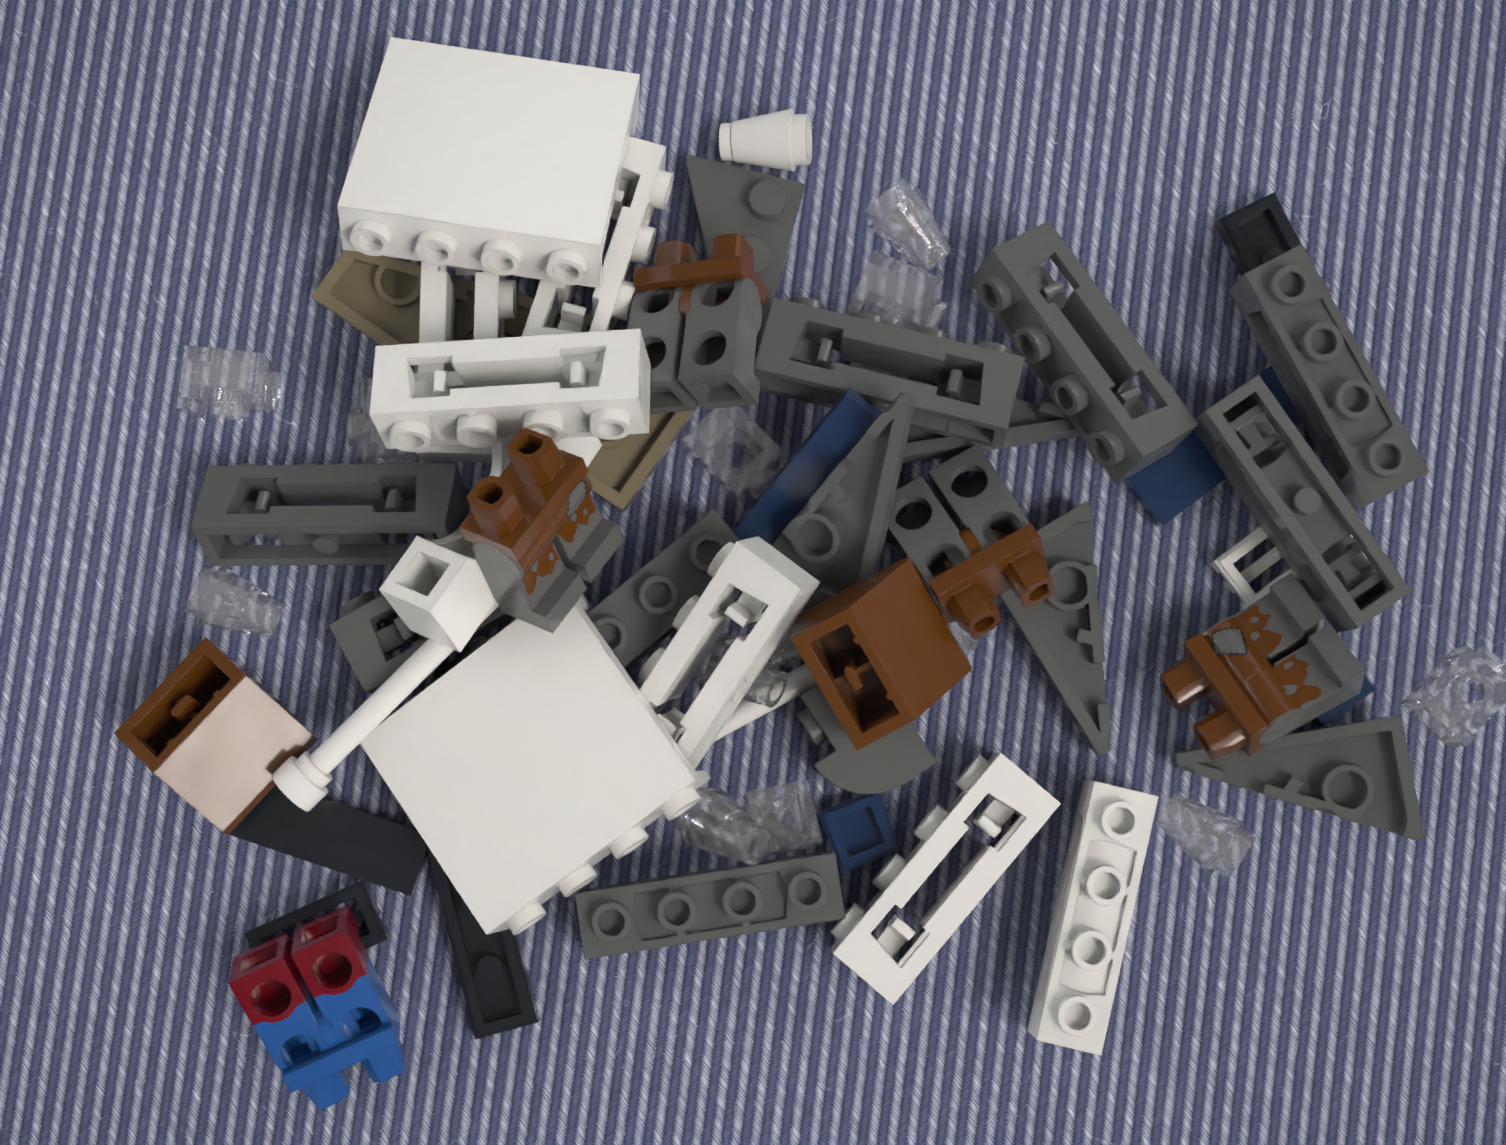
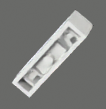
[522,136,674,388]
[415,261,517,462]
[369,329,651,452]
[638,536,820,770]
[830,753,1061,1005]
[1027,781,1159,1055]

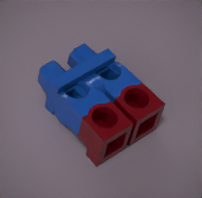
[228,905,405,1110]

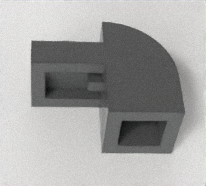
[796,685,937,794]

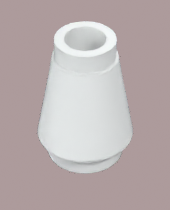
[719,108,812,172]

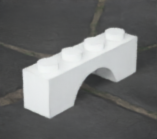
[379,436,602,653]

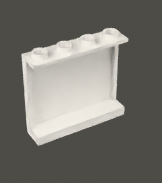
[337,37,640,288]
[360,594,711,935]

